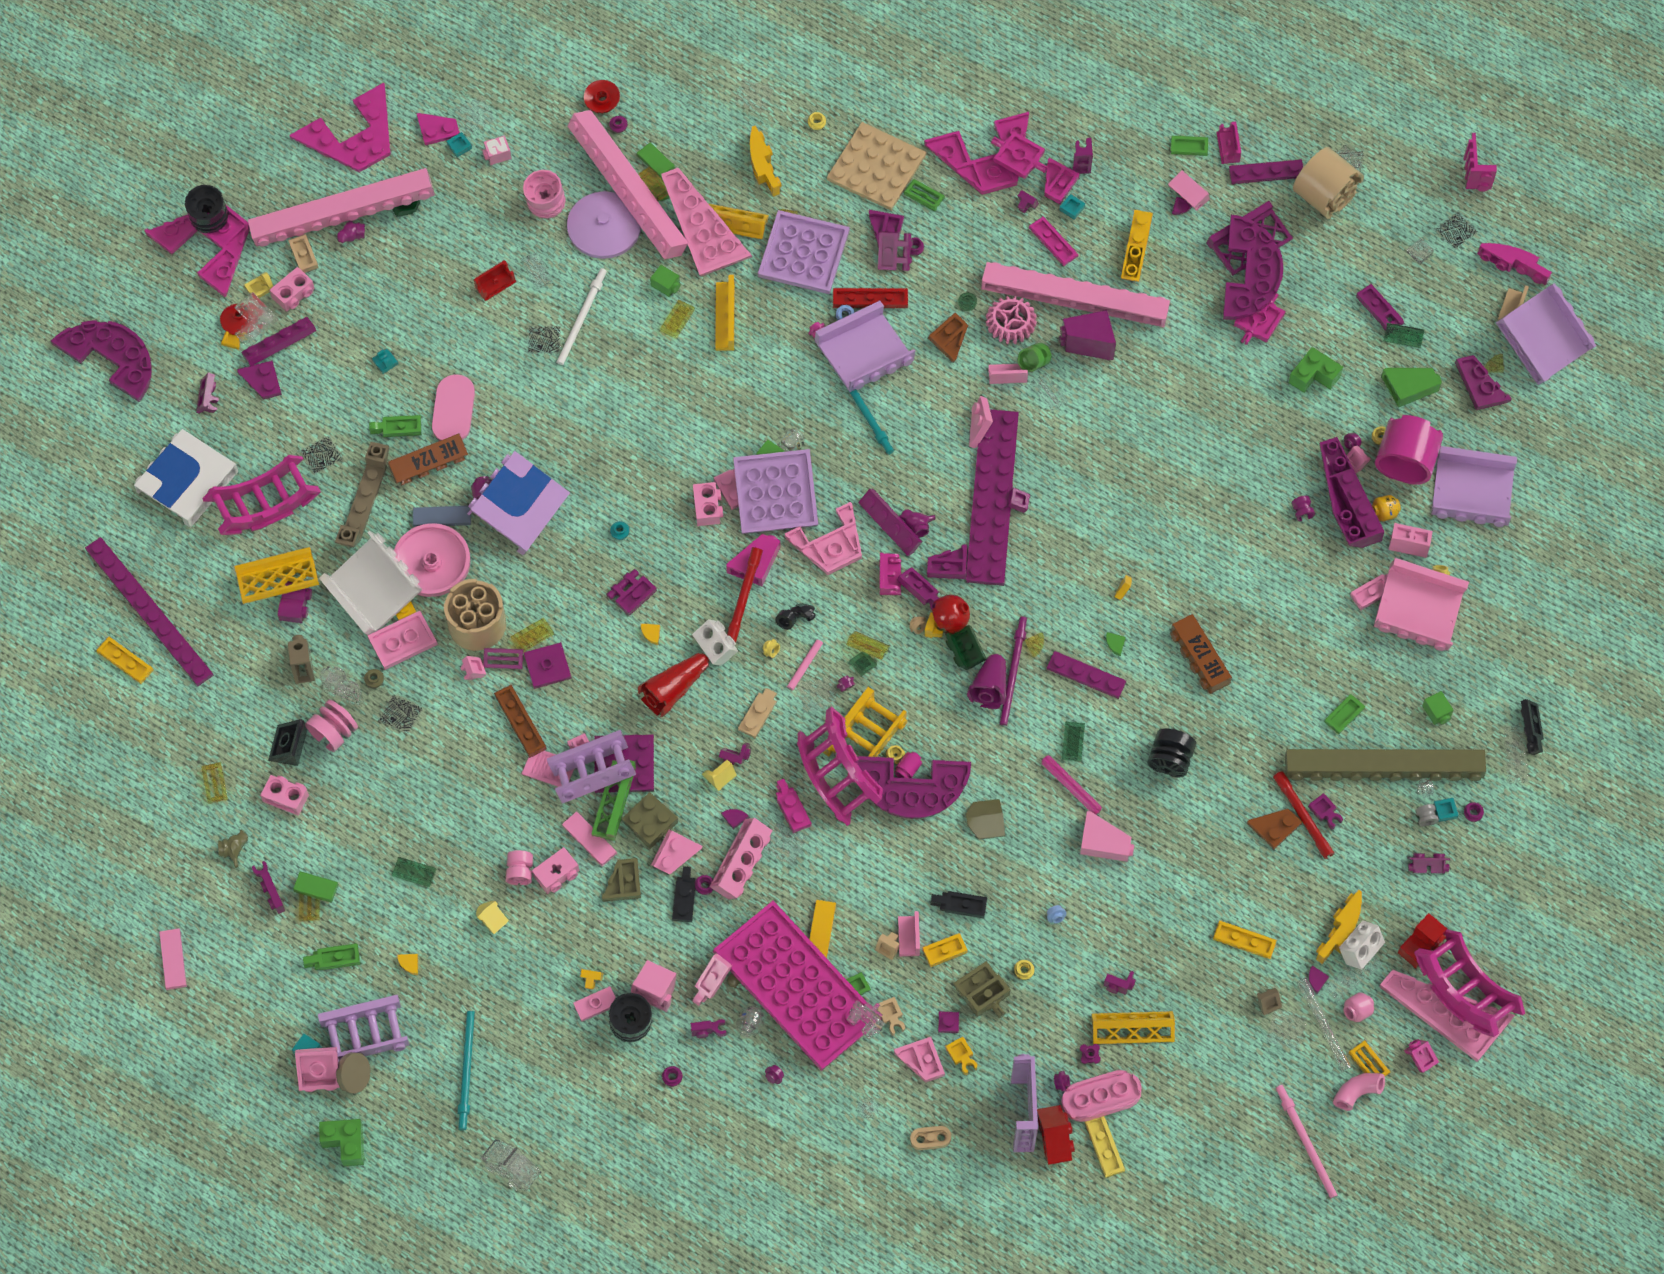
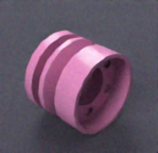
[523,170,566,218]
[305,699,358,752]

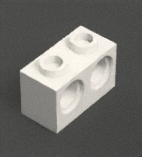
[692,619,738,666]
[1339,920,1385,970]

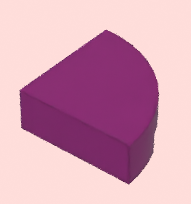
[1172,197,1192,215]
[721,809,749,830]
[1309,965,1329,994]

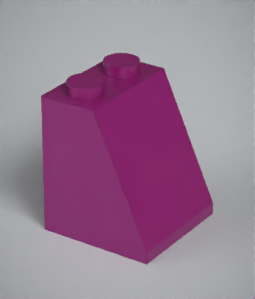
[1059,310,1116,360]

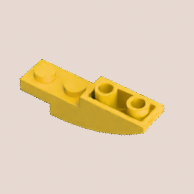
[750,126,782,197]
[1121,210,1153,282]
[1316,889,1362,964]

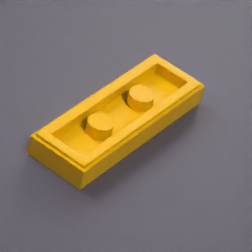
[96,636,154,684]
[809,900,836,958]
[1213,920,1277,959]

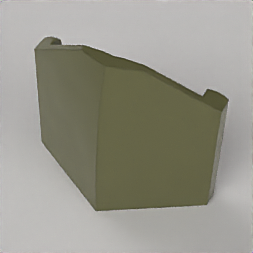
[966,799,1005,839]

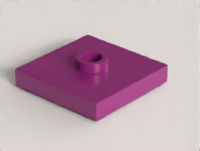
[524,642,572,689]

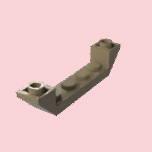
[335,442,389,548]

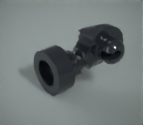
[775,603,816,630]

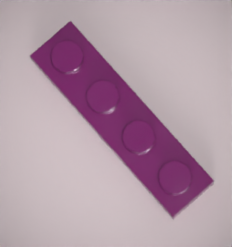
[1229,159,1303,184]
[241,317,316,366]
[858,489,922,556]
[1047,651,1127,699]

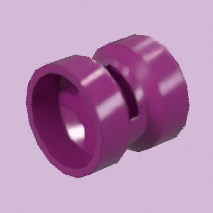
[1291,496,1315,521]

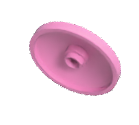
[394,523,471,597]

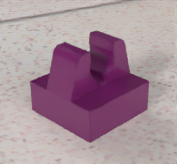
[1017,190,1039,213]

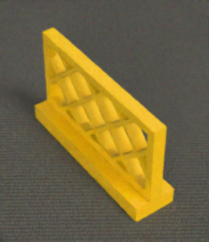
[234,547,319,604]

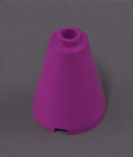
[967,654,1006,709]

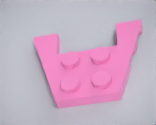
[785,502,862,575]

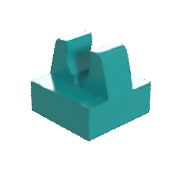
[372,348,398,374]

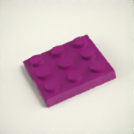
[594,734,654,793]

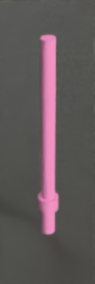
[1275,1085,1338,1199]

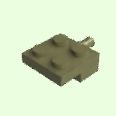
[622,792,678,849]
[953,961,1011,1018]

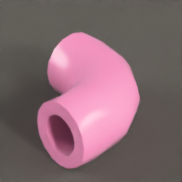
[1333,1073,1385,1111]

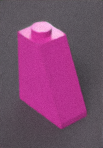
[726,534,780,586]

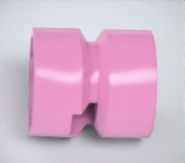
[506,850,533,885]

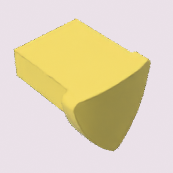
[244,272,273,301]
[702,760,737,791]
[476,901,509,934]

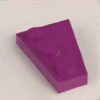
[1455,355,1512,410]

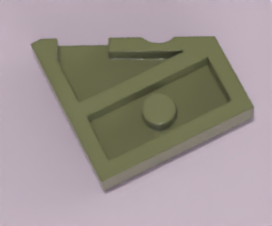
[602,858,641,902]

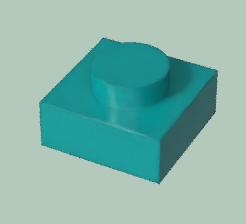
[446,132,472,157]
[1059,194,1085,220]
[1433,798,1459,822]

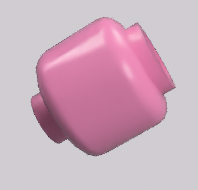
[1343,992,1374,1022]

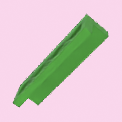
[591,760,636,841]

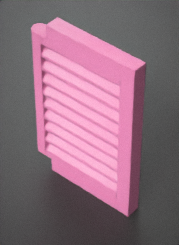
[522,751,574,787]

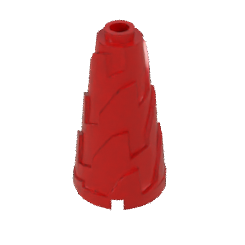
[638,653,709,717]

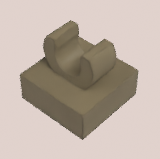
[1257,988,1282,1015]

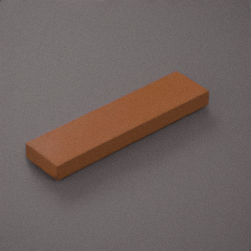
[494,685,547,758]

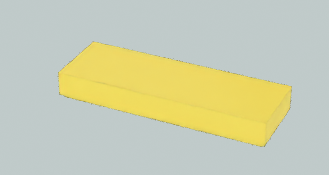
[1084,1116,1125,1178]

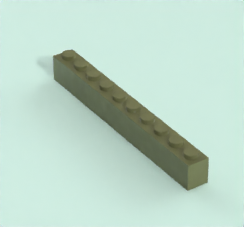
[1285,749,1487,781]

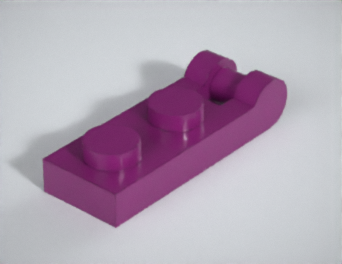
[1356,284,1404,334]

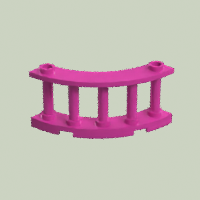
[202,455,321,535]
[797,706,883,826]
[1415,929,1525,1037]

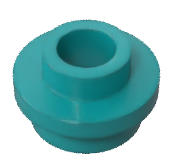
[610,521,630,540]

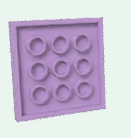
[758,210,850,294]
[733,449,818,534]

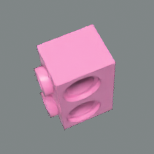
[270,267,315,312]
[693,482,723,526]
[260,775,309,816]

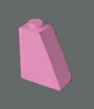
[1080,811,1134,862]

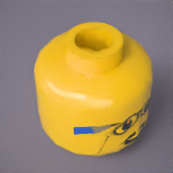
[1372,495,1401,522]

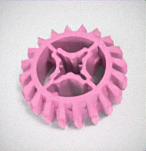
[986,295,1037,345]

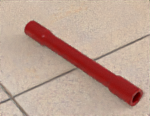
[727,547,763,643]
[1273,771,1335,859]

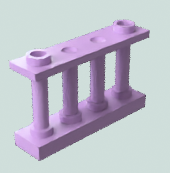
[547,730,636,804]
[318,994,409,1062]

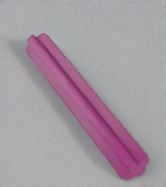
[1042,755,1102,815]

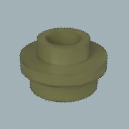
[364,669,384,688]

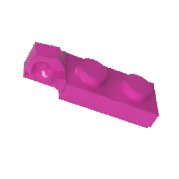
[776,779,812,833]

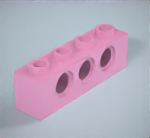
[710,818,773,899]

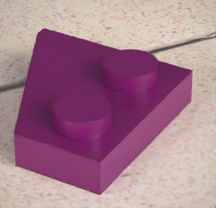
[237,360,282,400]

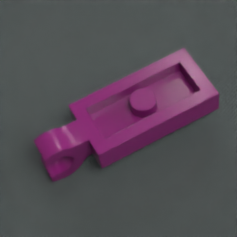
[897,567,939,610]
[252,861,285,914]

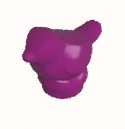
[337,220,365,243]
[899,509,936,538]

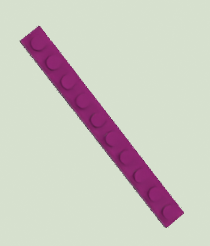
[85,537,214,686]

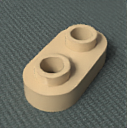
[910,1126,951,1150]

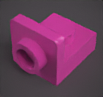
[1404,1039,1439,1073]

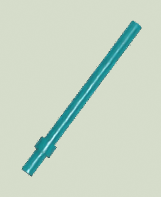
[848,389,894,455]
[457,1011,475,1131]

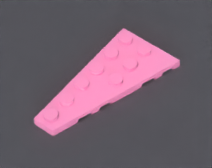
[661,168,752,277]
[1379,970,1515,1062]

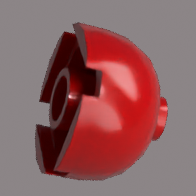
[932,594,970,634]

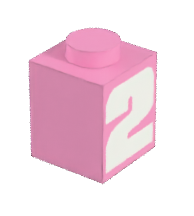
[482,135,512,165]

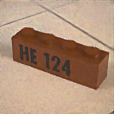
[387,433,468,486]
[1170,614,1232,694]

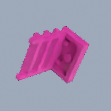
[1464,133,1497,192]

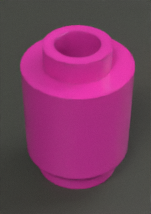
[894,751,922,778]

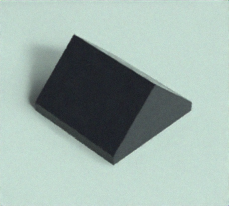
[268,719,307,766]

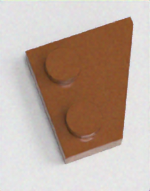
[928,312,968,363]
[1247,809,1302,850]

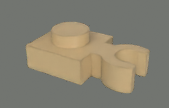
[875,997,905,1036]

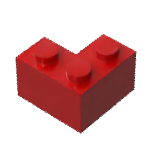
[1398,913,1447,969]
[1037,1105,1075,1165]

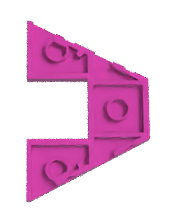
[290,83,391,172]
[924,112,1029,195]
[144,205,250,297]

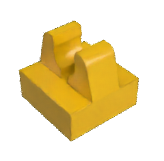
[925,612,943,638]
[580,969,604,990]

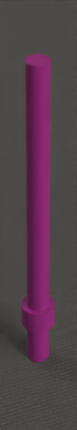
[1000,616,1027,726]

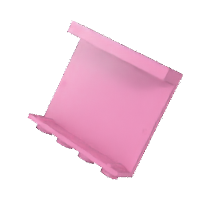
[1373,558,1469,651]

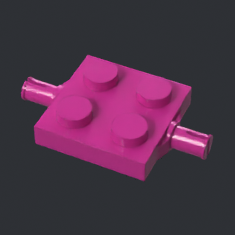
[991,132,1048,179]
[1234,293,1286,345]

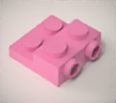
[295,1047,340,1092]

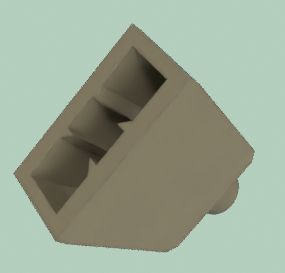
[288,635,315,684]

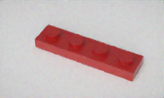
[833,288,908,308]

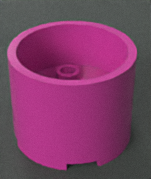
[1375,415,1443,485]

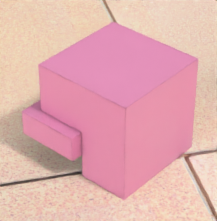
[631,960,676,1012]

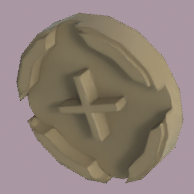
[336,1052,371,1094]

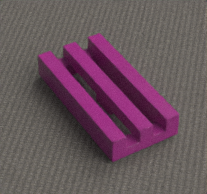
[483,648,524,669]

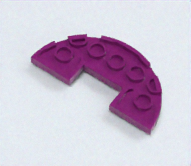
[1223,214,1283,320]
[51,320,152,402]
[856,756,971,819]

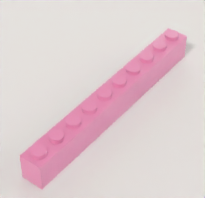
[567,110,688,260]
[248,168,435,247]
[981,262,1170,327]

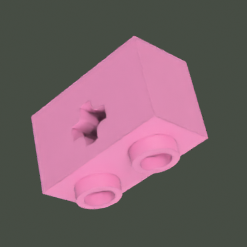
[532,847,579,894]

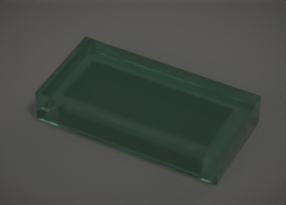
[1383,323,1425,348]
[1062,721,1085,762]
[392,857,437,887]

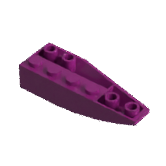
[1319,437,1384,548]

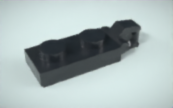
[1521,699,1544,755]
[672,866,696,922]
[930,891,987,919]

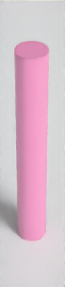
[787,639,823,690]

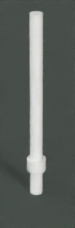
[556,268,607,365]

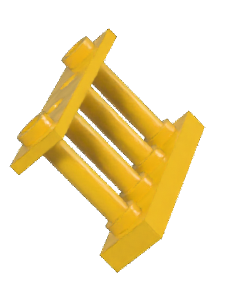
[823,687,908,757]

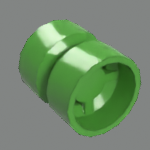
[1017,343,1051,372]

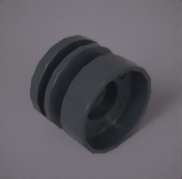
[184,185,229,234]
[1147,728,1197,778]
[609,993,652,1042]

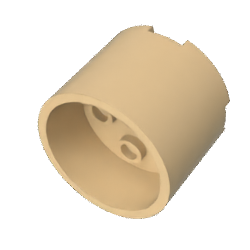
[1293,147,1364,219]
[444,579,506,651]

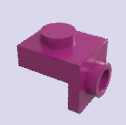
[719,743,751,765]
[1104,971,1136,995]

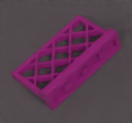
[1206,201,1293,276]

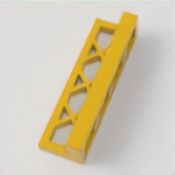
[708,203,769,239]
[715,275,735,351]
[1091,1011,1175,1044]

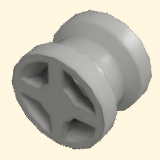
[1415,804,1439,827]

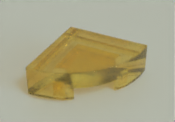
[1485,354,1504,373]
[1025,632,1044,658]

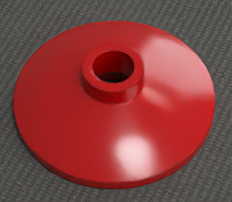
[584,80,620,113]
[220,303,258,336]

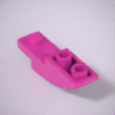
[1477,243,1552,286]

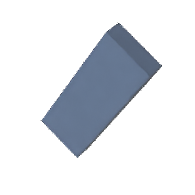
[413,506,471,527]

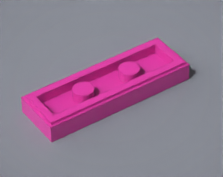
[1029,216,1078,266]

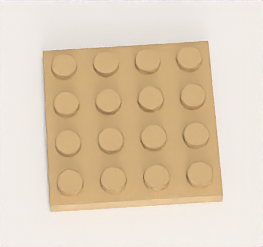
[827,122,927,211]

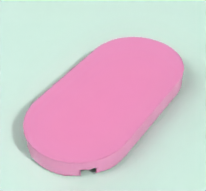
[432,375,475,441]
[1061,1070,1142,1122]

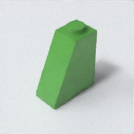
[1381,368,1442,408]

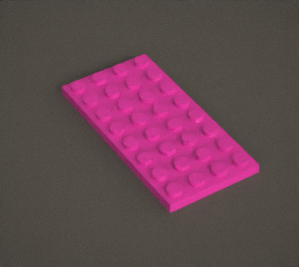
[713,900,882,1071]

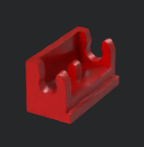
[474,260,516,301]

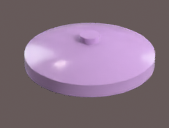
[567,191,641,259]

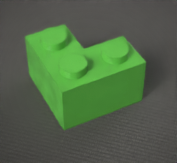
[1289,347,1343,393]
[319,1119,364,1167]

